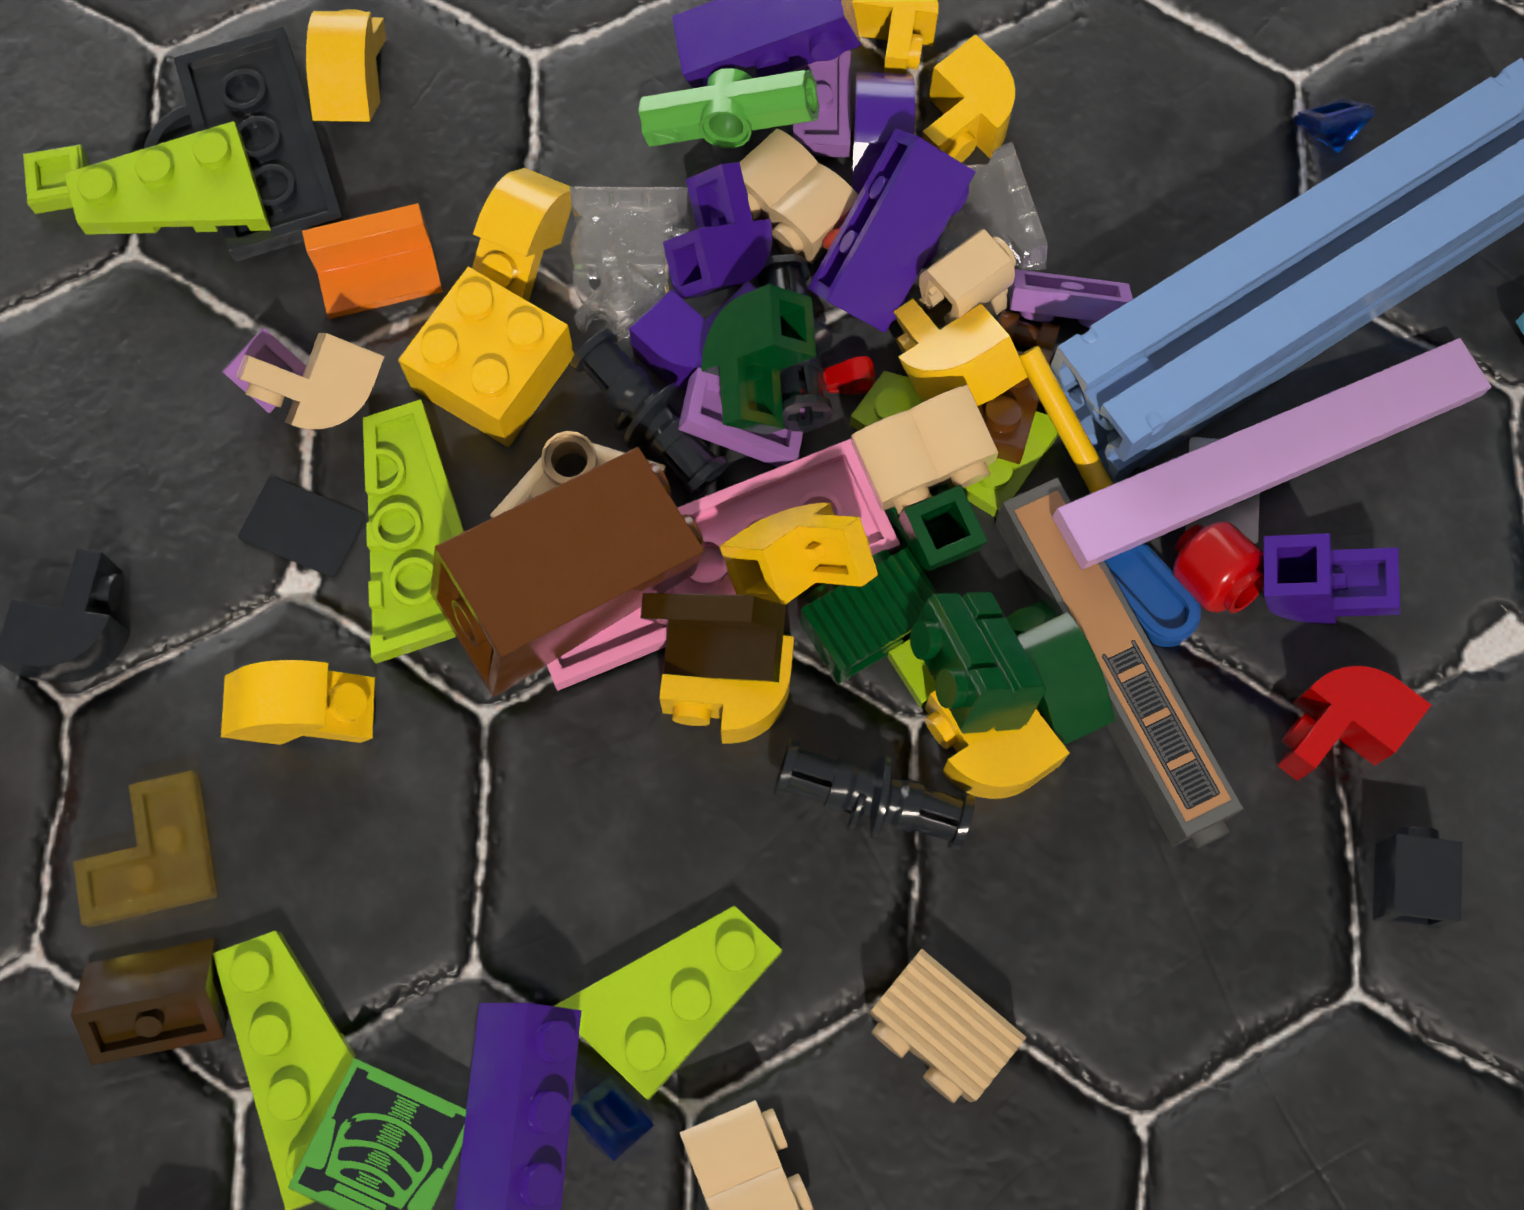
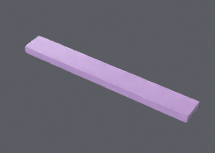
[1052,338,1492,570]

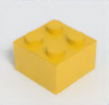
[398,267,575,448]

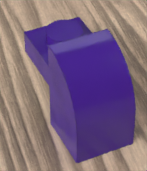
[851,72,915,195]
[663,162,772,299]
[629,281,757,391]
[1264,533,1401,624]

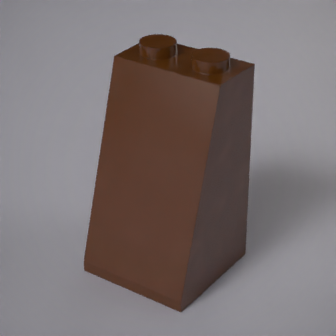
[430,447,705,697]

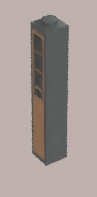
[995,478,1244,849]

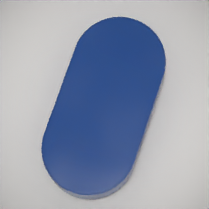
[1104,543,1201,647]

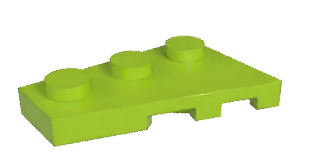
[64,121,271,235]
[554,906,782,1101]

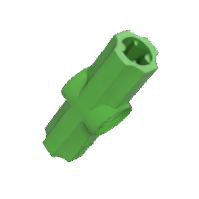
[638,68,820,148]

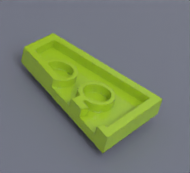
[850,371,1059,519]

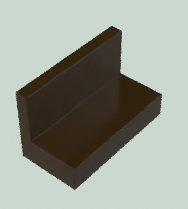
[640,593,786,683]
[71,938,227,1065]

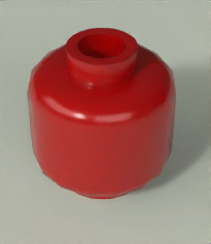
[1172,521,1264,613]

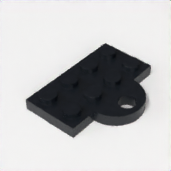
[143,26,345,262]

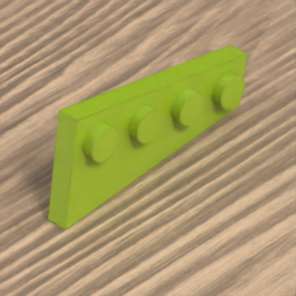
[363,399,465,664]
[212,930,356,1210]

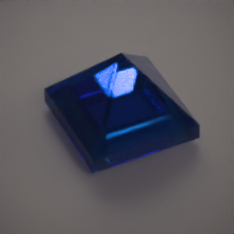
[1294,99,1375,153]
[571,1076,654,1161]

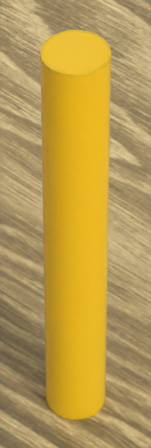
[1019,346,1114,494]

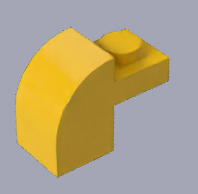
[852,0,939,74]
[306,9,386,122]
[922,34,1015,163]
[472,168,577,302]
[893,299,1028,406]
[719,503,878,605]
[659,636,794,744]
[221,660,375,745]
[925,690,1070,799]

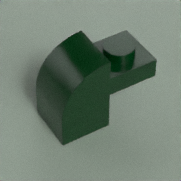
[702,284,816,435]
[887,484,988,574]
[1005,600,1115,745]

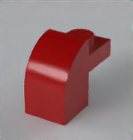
[1277,666,1432,781]

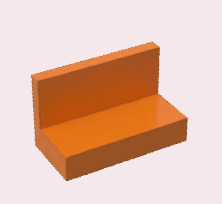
[302,203,443,319]

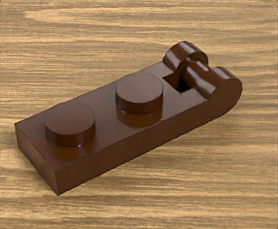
[977,310,1060,464]

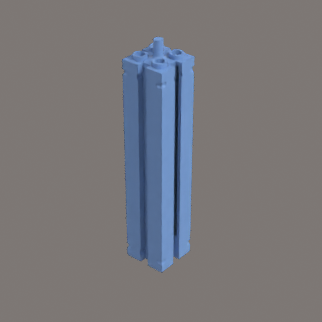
[1050,58,1524,484]

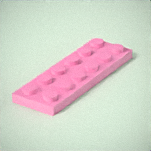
[547,439,900,691]

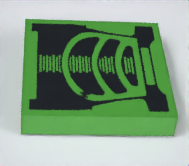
[288,1058,466,1210]

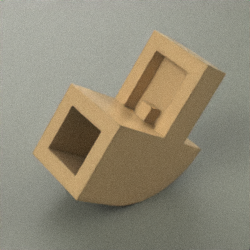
[235,333,384,429]

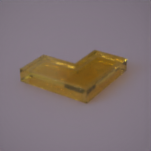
[73,770,217,927]

